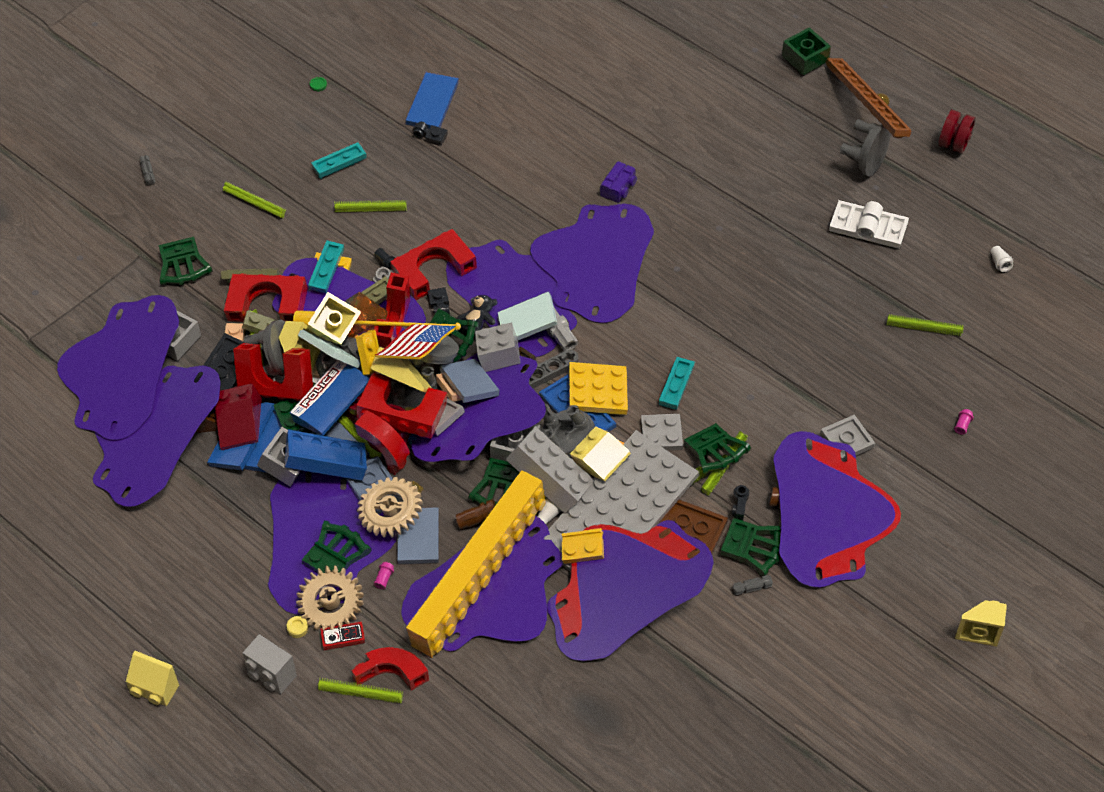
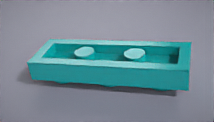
[311,142,367,178]
[308,241,345,293]
[659,357,695,410]

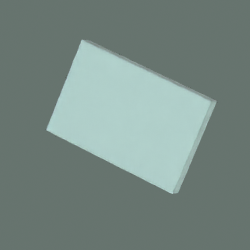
[498,292,558,340]
[298,330,361,368]

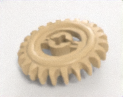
[357,477,423,537]
[296,566,364,630]

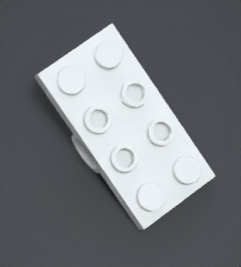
[829,200,909,249]

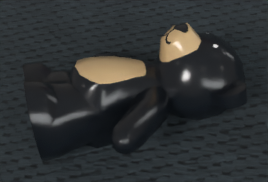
[456,295,498,341]

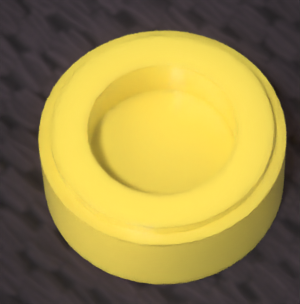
[287,616,308,638]

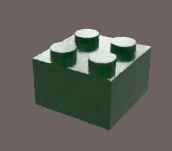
[782,27,831,75]

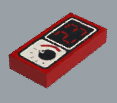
[321,622,365,650]

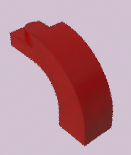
[355,410,410,475]
[351,647,429,691]

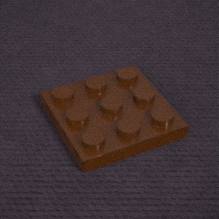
[659,500,728,559]

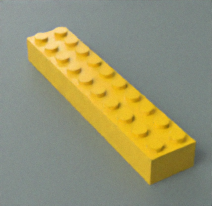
[406,470,546,658]

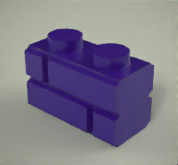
[600,161,637,203]

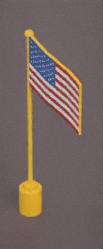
[293,311,461,359]

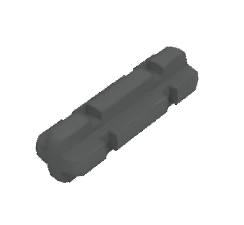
[139,155,155,185]
[732,575,773,595]

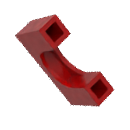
[390,229,477,300]
[374,272,410,348]
[224,273,308,322]
[233,343,313,401]
[357,372,447,439]

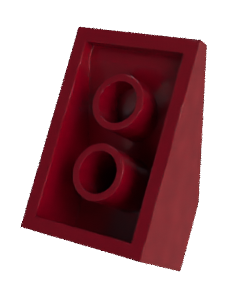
[215,383,262,450]

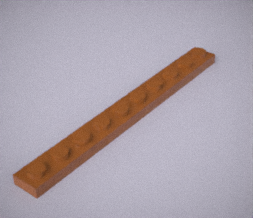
[826,58,912,138]

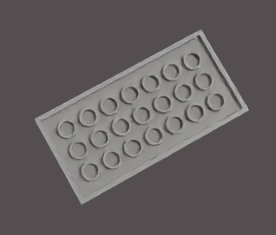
[544,430,699,572]

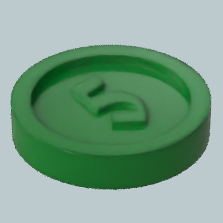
[310,77,327,92]

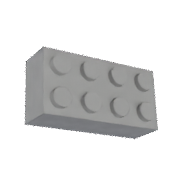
[506,426,594,513]

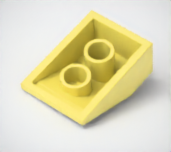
[370,346,432,392]

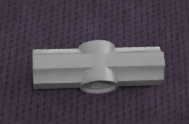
[546,308,578,351]

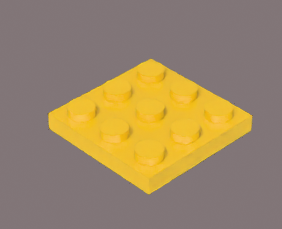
[569,362,628,415]

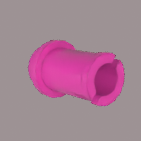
[954,409,974,435]
[373,562,394,590]

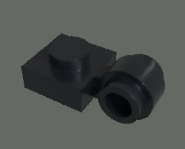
[413,121,448,146]
[427,287,450,315]
[732,485,749,521]

